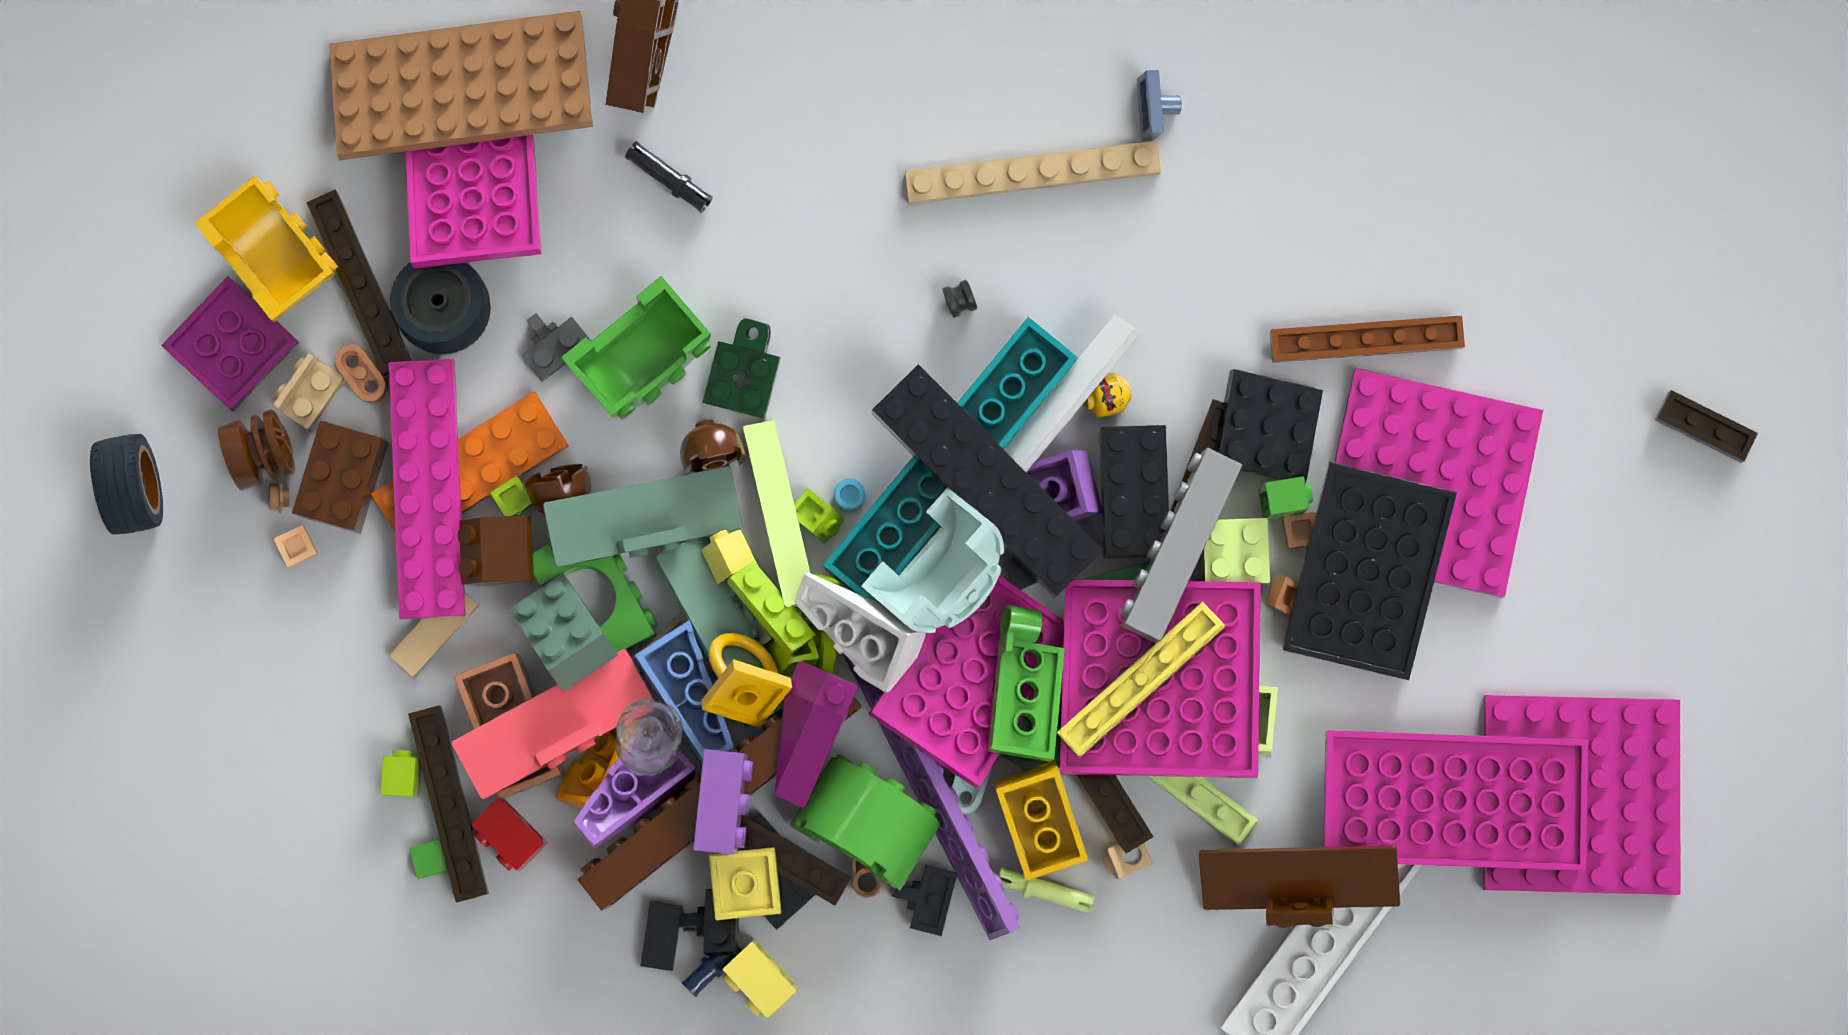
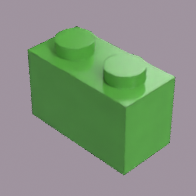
[1258,476,1313,520]

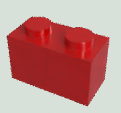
[471,797,548,871]

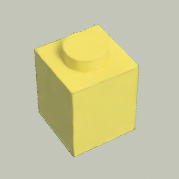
[701,530,757,584]

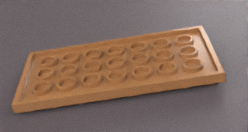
[329,11,593,161]

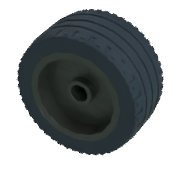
[390,262,491,355]

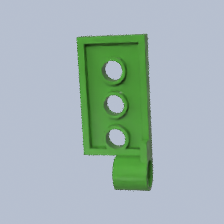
[988,605,1065,762]

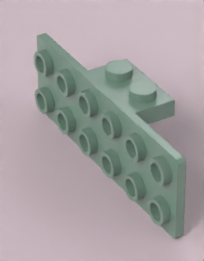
[543,466,743,567]
[654,536,785,727]

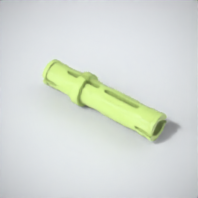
[998,866,1095,915]

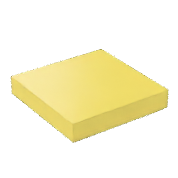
[709,847,782,920]

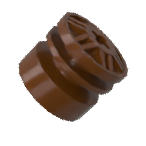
[218,409,295,491]

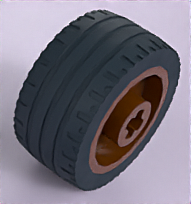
[90,434,163,535]

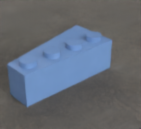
[633,620,734,765]

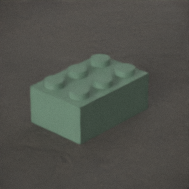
[509,573,618,692]

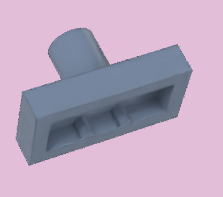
[1137,70,1182,140]

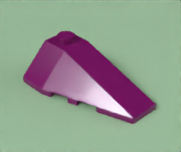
[774,661,859,808]

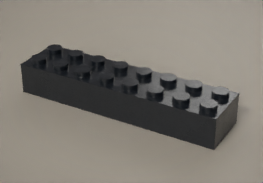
[871,364,1103,598]

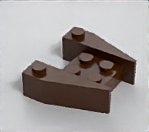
[605,0,679,113]

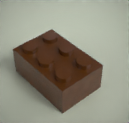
[292,421,388,534]

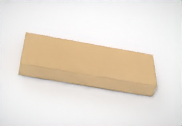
[389,593,479,678]

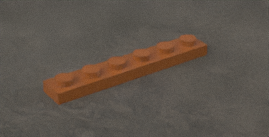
[1270,315,1465,363]

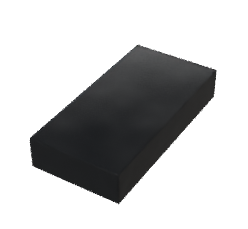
[640,901,683,971]

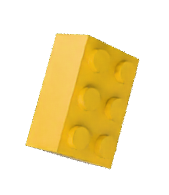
[994,761,1088,881]

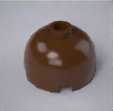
[680,420,746,475]
[524,463,591,514]

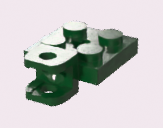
[702,318,781,419]

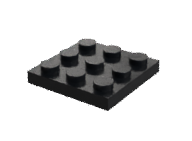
[1215,369,1323,484]

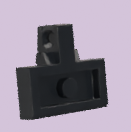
[892,864,957,936]
[679,889,739,956]

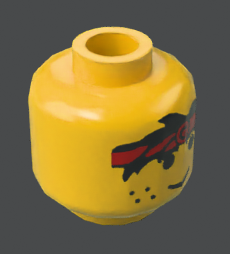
[1083,373,1131,418]

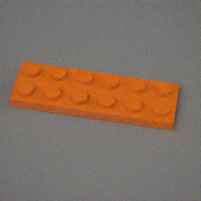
[371,391,569,533]

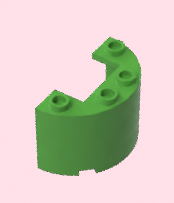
[561,276,711,420]
[790,754,941,891]

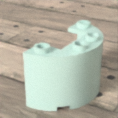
[862,487,1004,633]

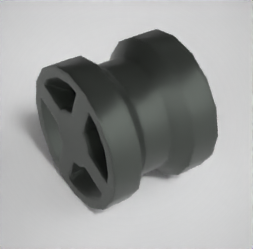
[942,280,977,318]

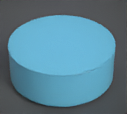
[834,479,866,512]

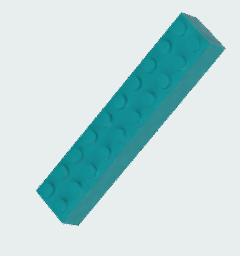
[823,317,1078,603]

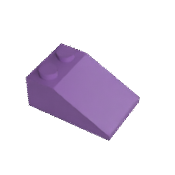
[1026,450,1103,522]

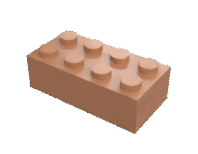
[454,653,565,799]

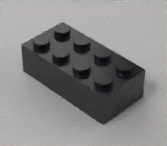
[1099,425,1169,559]

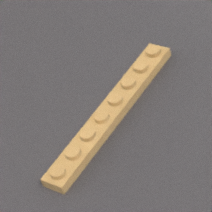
[905,141,1161,204]

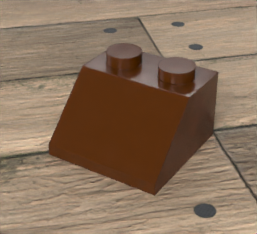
[458,516,533,586]

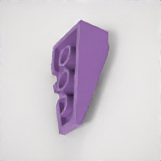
[573,722,696,848]

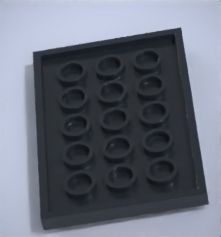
[1282,461,1457,680]

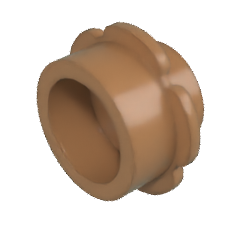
[269,482,289,513]

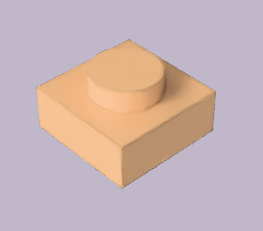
[274,525,319,569]

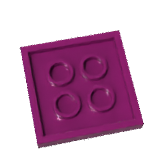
[161,276,299,411]

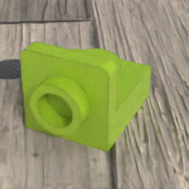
[794,488,844,543]

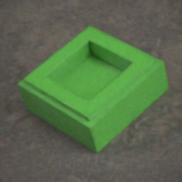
[409,839,448,879]

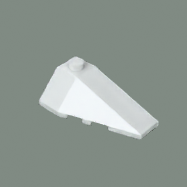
[794,573,926,693]

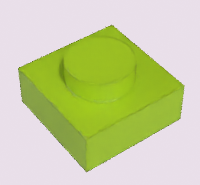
[490,476,533,517]

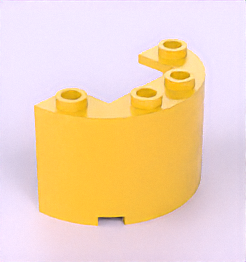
[194,175,338,322]

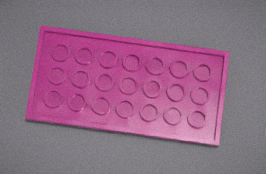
[1323,730,1588,871]

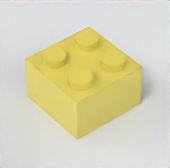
[723,940,799,1018]

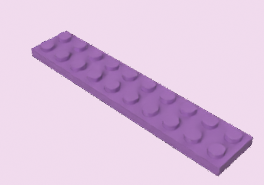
[843,653,1020,940]

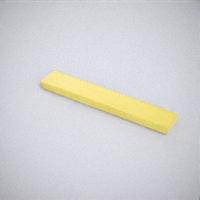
[1057,602,1225,758]

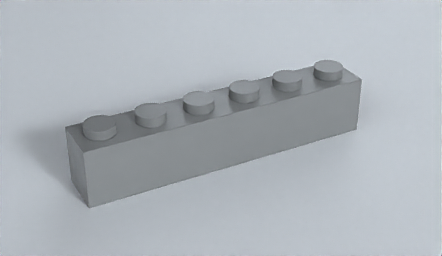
[1119,448,1242,643]

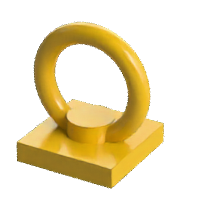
[701,633,792,728]

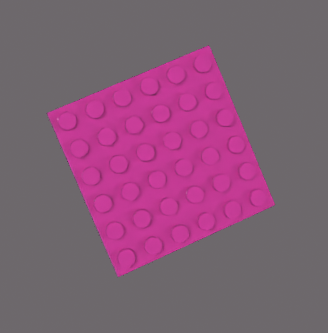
[1334,368,1543,598]
[1060,580,1261,779]
[1483,695,1681,895]

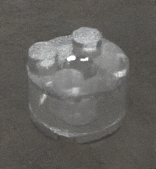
[615,698,683,776]

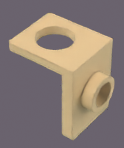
[1102,843,1153,879]

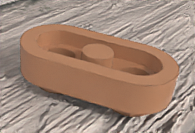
[335,344,388,403]

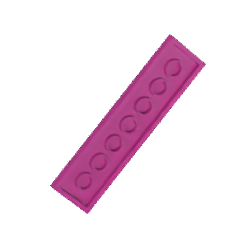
[389,359,466,620]

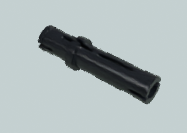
[625,141,713,213]

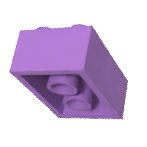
[693,749,753,854]

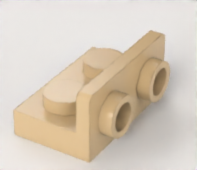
[272,354,345,431]

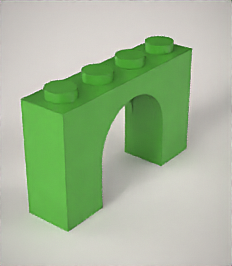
[532,544,658,652]

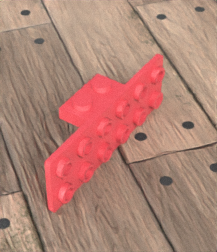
[452,649,655,799]

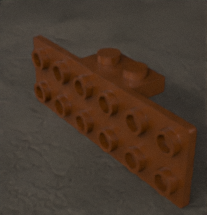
[1199,846,1400,928]

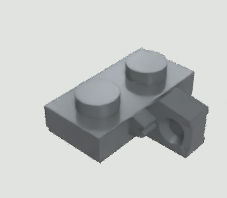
[522,313,591,382]

